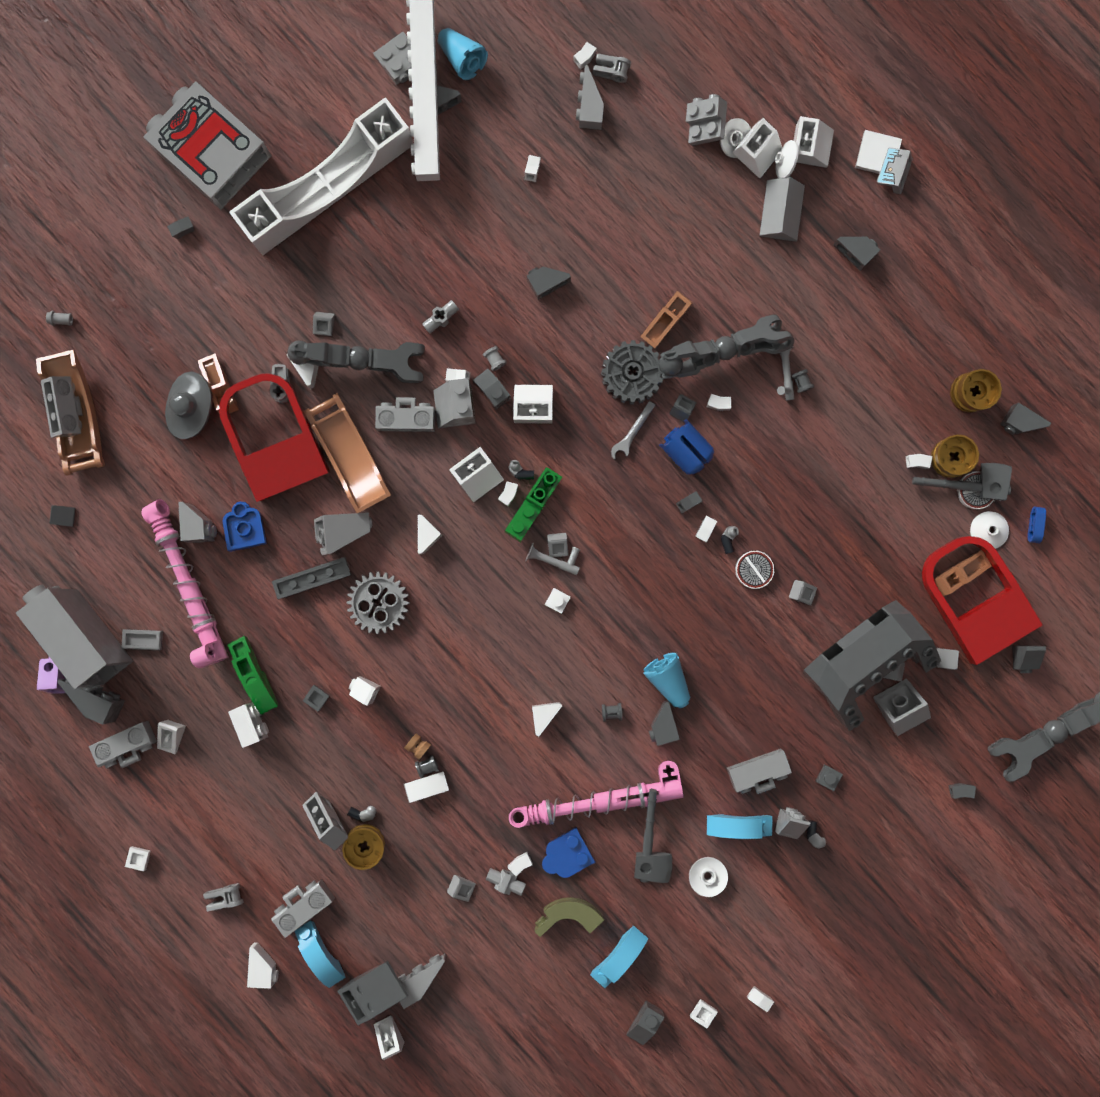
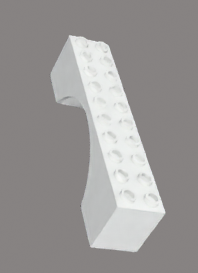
[229,97,413,256]

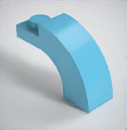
[707,814,772,839]
[295,920,346,988]
[590,926,648,988]

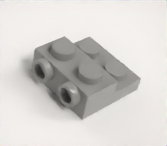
[373,32,412,85]
[686,94,727,146]

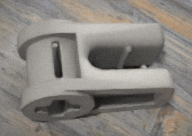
[593,54,631,83]
[270,364,290,404]
[203,883,244,912]

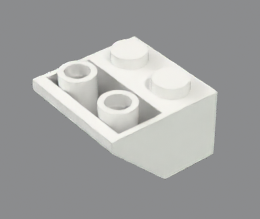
[794,116,834,168]
[732,118,782,178]
[513,385,553,424]
[449,447,504,503]
[228,702,269,748]

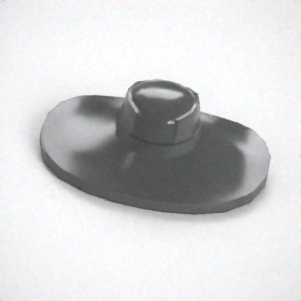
[165,371,213,439]

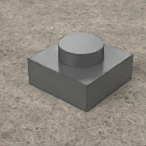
[303,685,331,712]
[815,764,843,791]

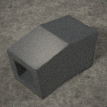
[167,217,195,239]
[676,491,702,513]
[948,783,976,799]

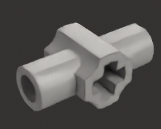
[422,300,459,334]
[486,868,526,896]

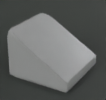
[313,312,335,336]
[547,533,569,557]
[789,580,817,605]
[936,648,959,670]
[447,875,476,902]

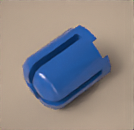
[659,419,714,475]

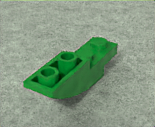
[505,467,562,543]
[228,636,279,715]

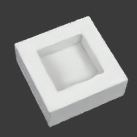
[545,588,570,614]
[125,846,151,871]
[690,999,717,1028]

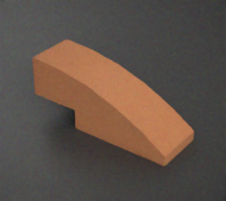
[640,291,693,348]
[198,354,239,414]
[934,550,992,596]

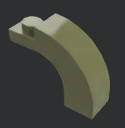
[535,897,604,937]

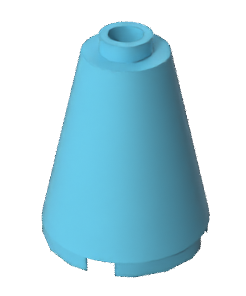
[438,28,488,80]
[643,652,690,708]

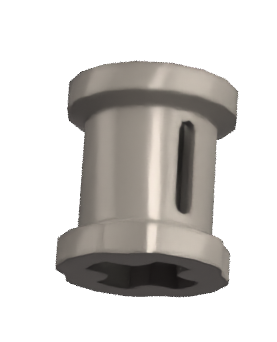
[483,346,507,371]

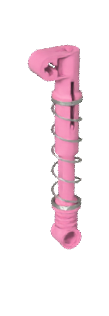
[142,499,229,668]
[509,761,683,828]

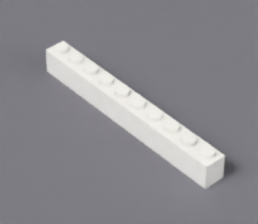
[406,0,440,181]

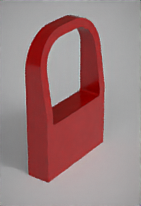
[219,373,330,502]
[922,536,1042,665]

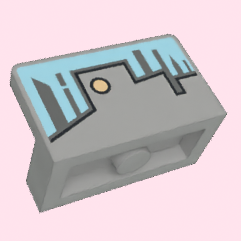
[877,148,913,194]

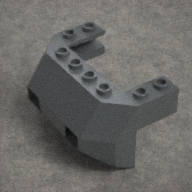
[803,600,941,731]

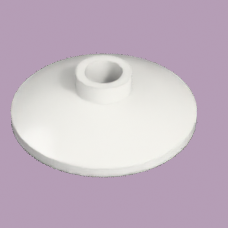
[720,118,751,158]
[775,140,799,178]
[970,511,1009,549]
[689,857,728,897]

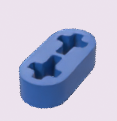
[1028,506,1046,544]

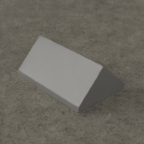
[759,176,805,242]

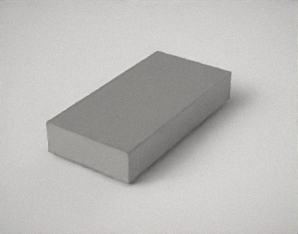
[122,629,163,650]

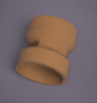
[404,733,431,760]

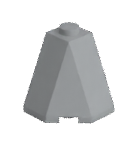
[314,512,372,556]

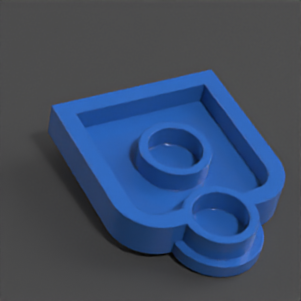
[223,502,267,552]
[542,827,595,878]

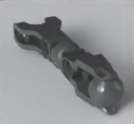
[659,315,794,379]
[287,340,425,384]
[988,692,1100,782]

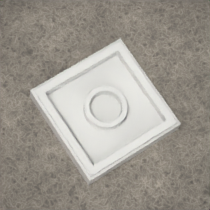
[855,130,902,174]

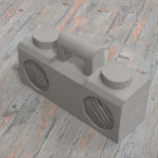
[41,376,83,438]
[375,397,435,432]
[89,721,157,769]
[727,749,792,794]
[302,792,348,850]
[271,879,335,938]

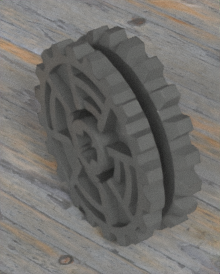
[601,340,663,405]

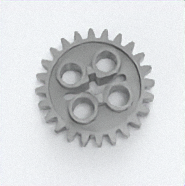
[346,572,410,634]

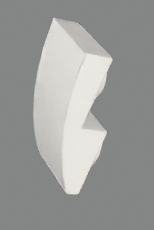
[404,772,449,803]

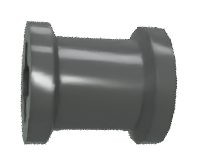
[792,369,814,393]
[602,703,622,722]
[415,755,439,778]

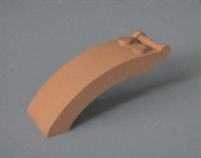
[36,350,105,476]
[304,393,391,513]

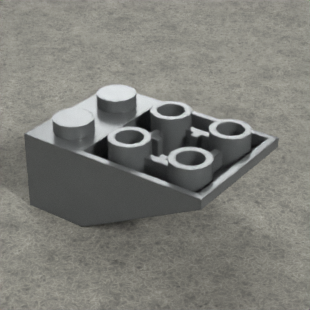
[58,678,125,725]
[337,961,409,1025]

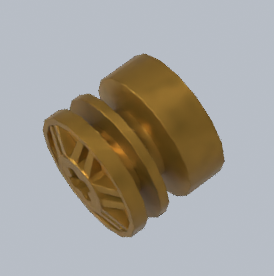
[950,369,1002,413]
[931,434,979,478]
[342,824,385,870]

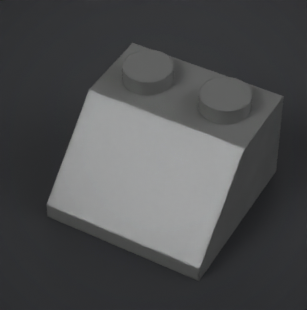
[178,502,217,543]
[873,679,931,736]

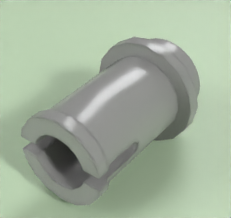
[46,311,73,326]

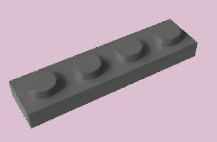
[272,557,352,600]

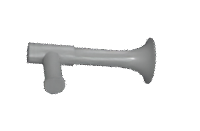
[777,346,794,400]
[526,543,580,575]

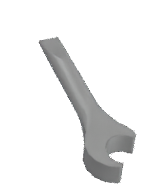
[611,401,655,460]

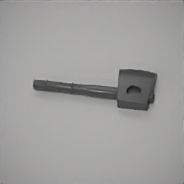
[912,463,1012,501]
[634,788,672,883]

